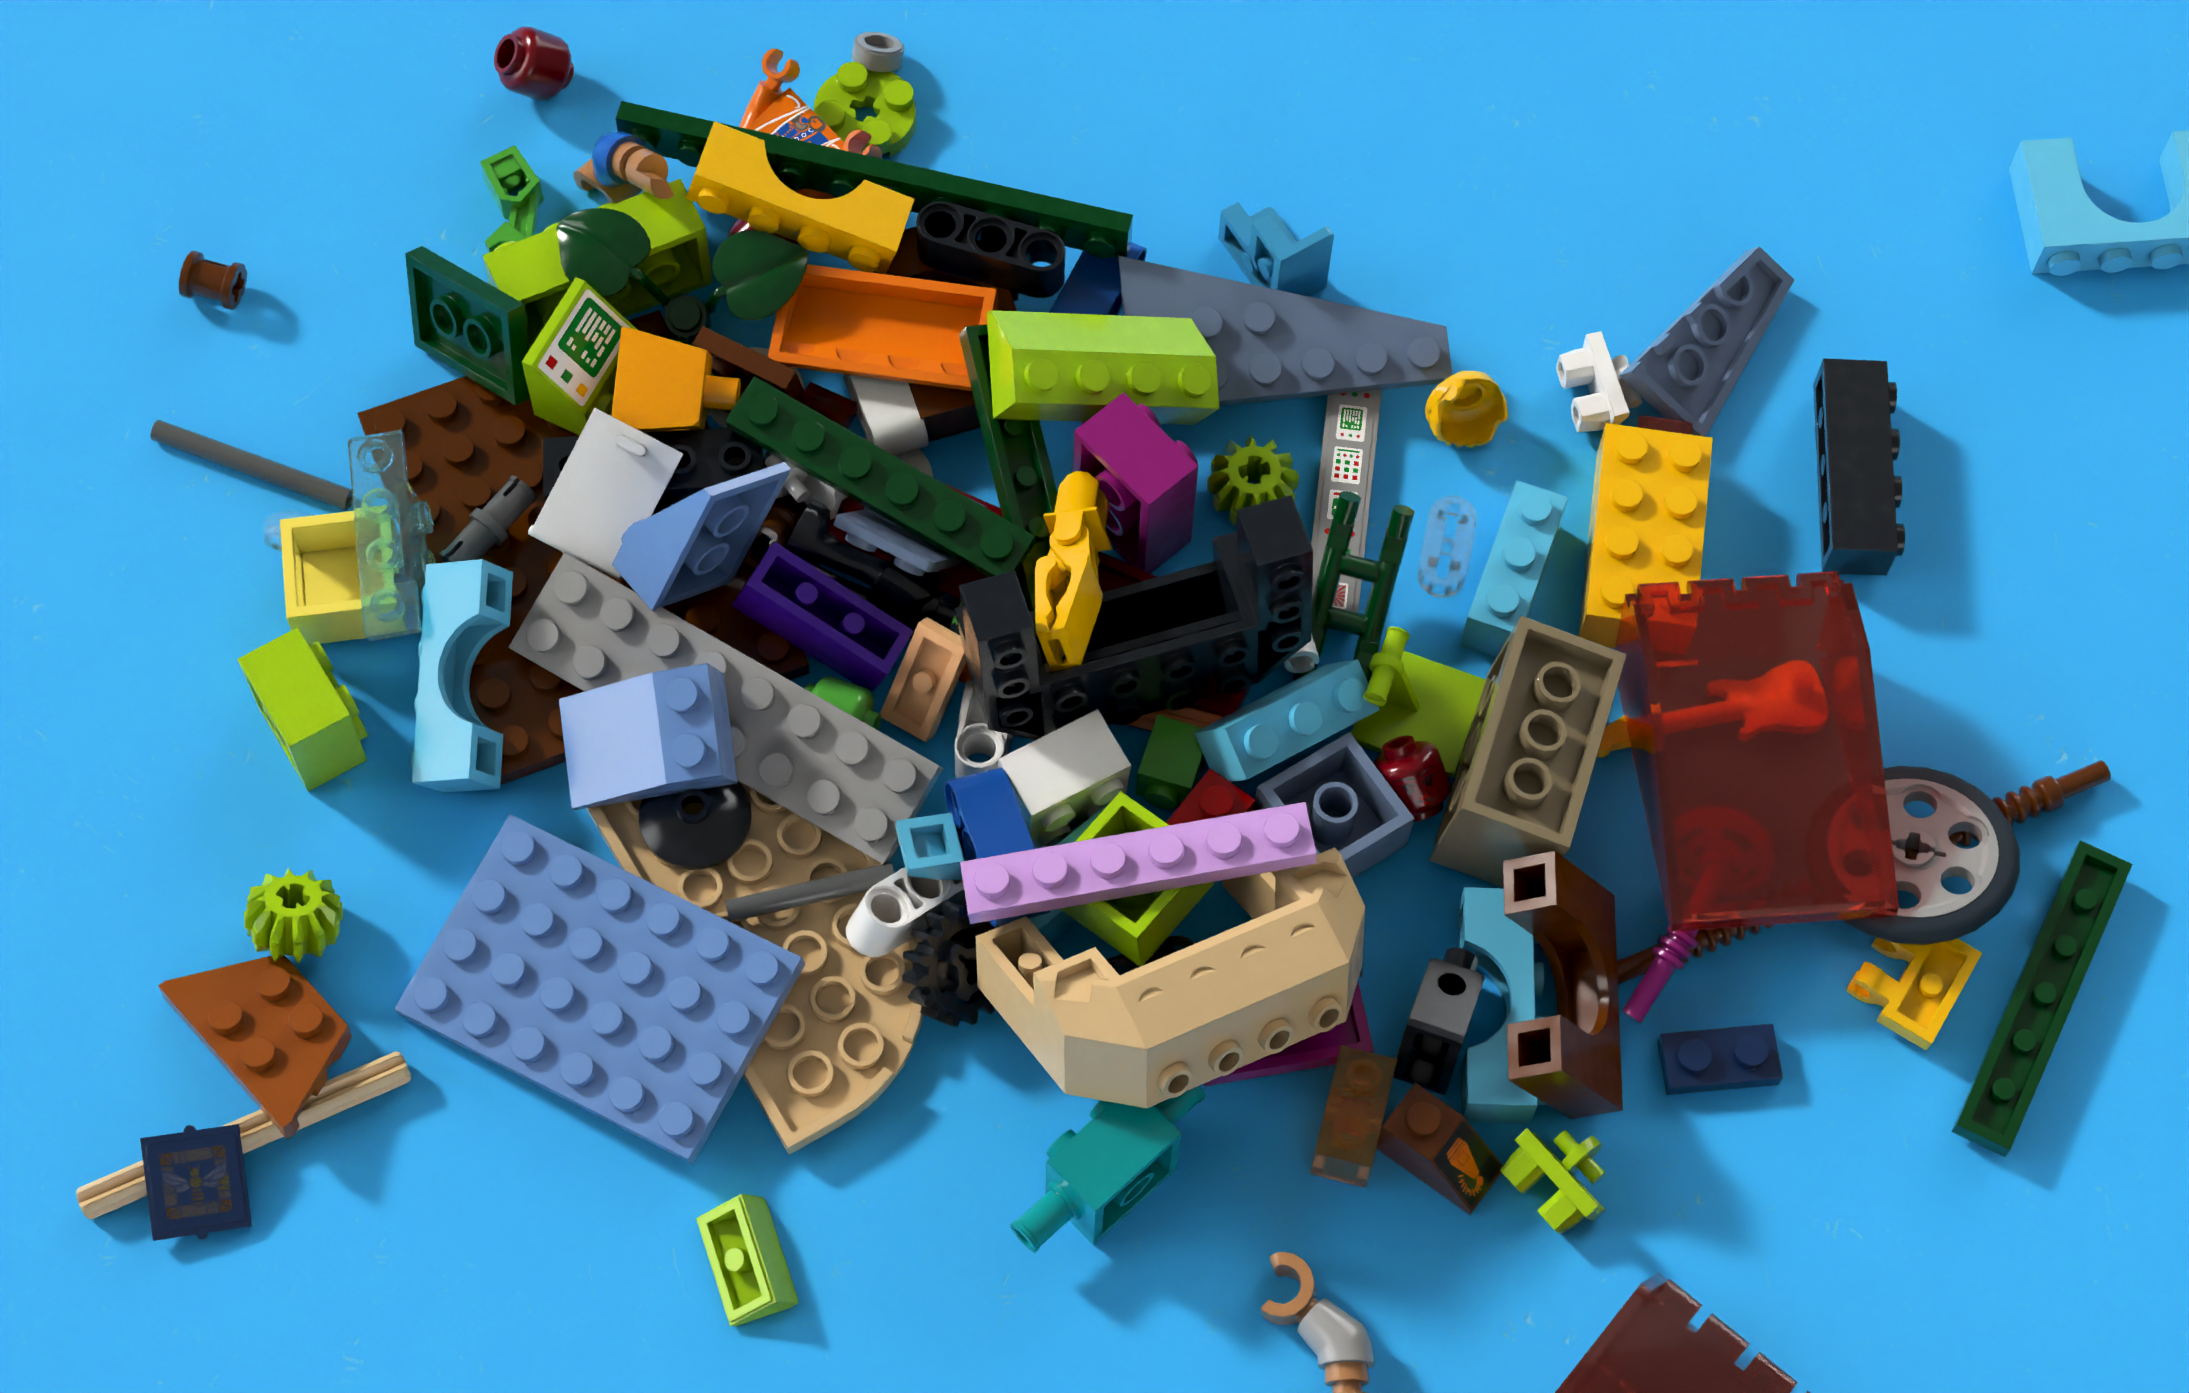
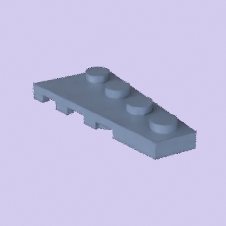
[1619,246,1794,437]

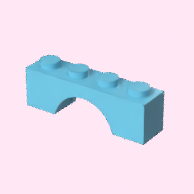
[411,559,513,793]
[1458,887,1545,1124]

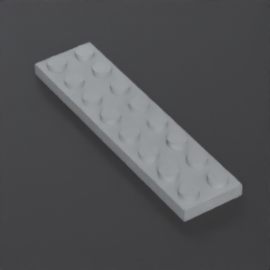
[508,552,944,864]

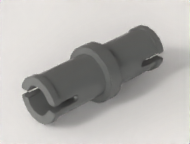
[438,475,538,563]

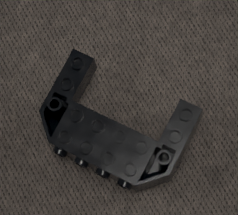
[954,495,1313,740]

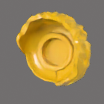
[1425,371,1508,448]

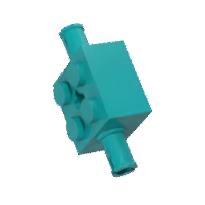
[1010,1085,1205,1253]

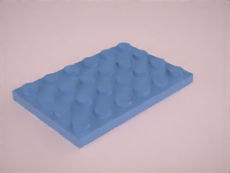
[394,814,805,1165]

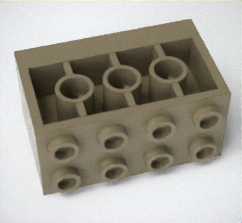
[1429,616,1627,888]

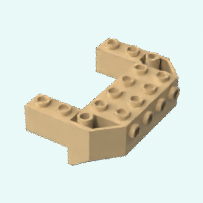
[976,847,1365,1109]

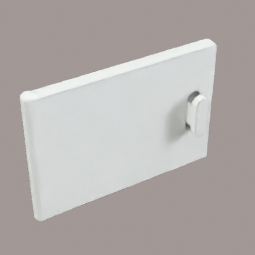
[528,408,683,581]

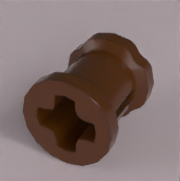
[179,251,247,310]
[743,505,797,568]

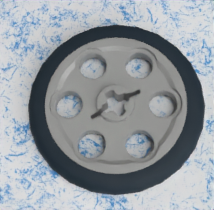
[1804,766,2020,945]

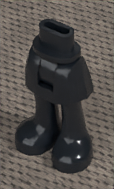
[785,499,957,639]

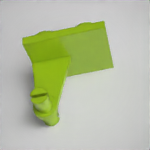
[1351,626,1486,779]

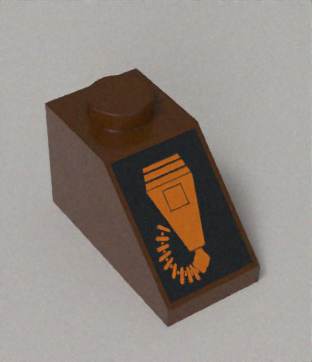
[1376,1082,1503,1215]

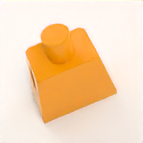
[611,327,741,432]

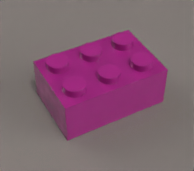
[1073,392,1198,574]

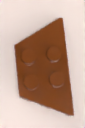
[158,956,352,1140]

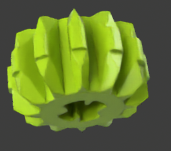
[1207,434,1299,526]
[244,867,343,964]

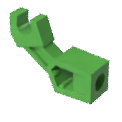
[480,145,544,253]

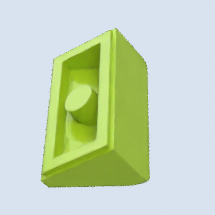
[696,1194,798,1327]

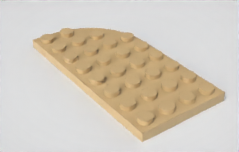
[586,781,923,1155]

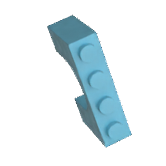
[2009,130,2189,276]

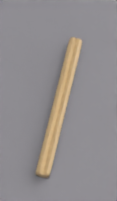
[76,1051,411,1219]

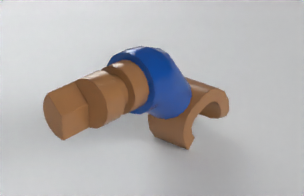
[573,131,674,203]

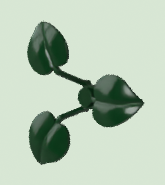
[557,208,808,419]

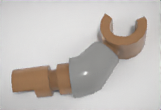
[1260,1252,1374,1393]

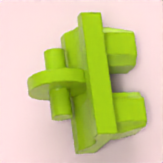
[1500,1128,1605,1235]

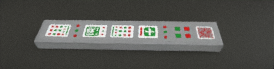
[1311,390,1382,613]

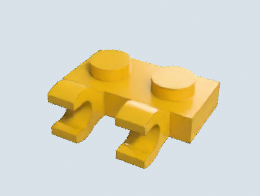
[1846,937,1982,1051]

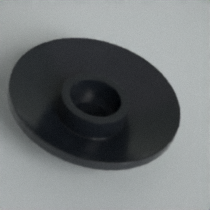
[639,780,752,870]

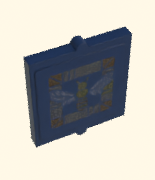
[140,1124,252,1241]

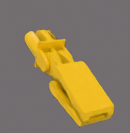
[1035,471,1112,672]

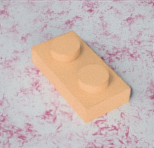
[880,617,966,742]

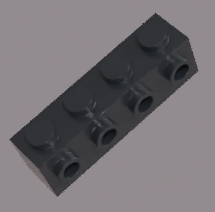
[1813,358,1905,576]
[543,428,765,515]

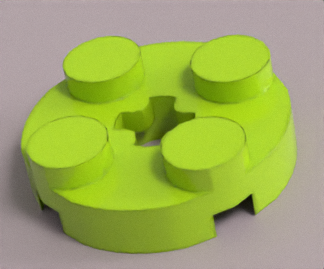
[813,62,916,157]

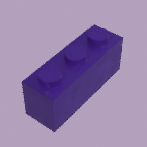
[731,541,914,692]

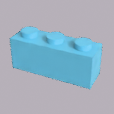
[1460,480,1568,657]
[1194,659,1380,782]

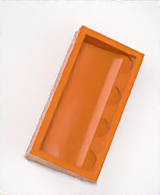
[768,264,1000,391]

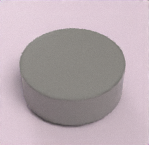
[851,32,904,72]

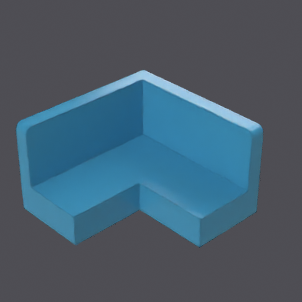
[1218,202,1334,297]

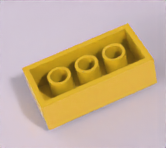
[1578,423,1713,658]

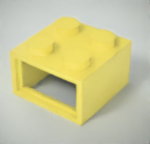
[280,507,408,645]

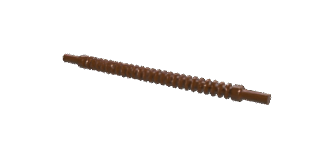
[1617,760,2111,985]

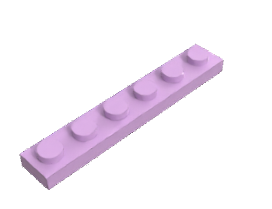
[960,802,1317,924]

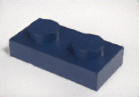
[1657,1024,1783,1095]

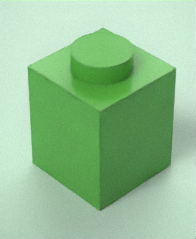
[1136,714,1206,810]

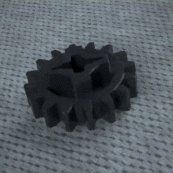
[902,900,1002,1027]

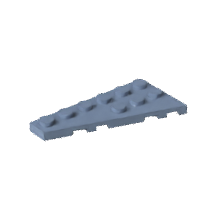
[1118,256,1453,406]

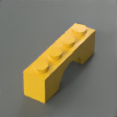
[686,121,914,274]

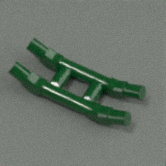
[1292,491,1414,684]

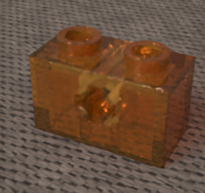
[1310,1045,1397,1188]

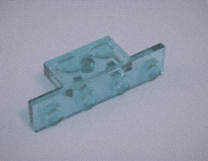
[348,429,436,641]

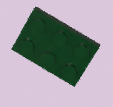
[405,246,530,405]

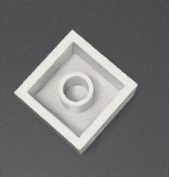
[998,709,1131,849]

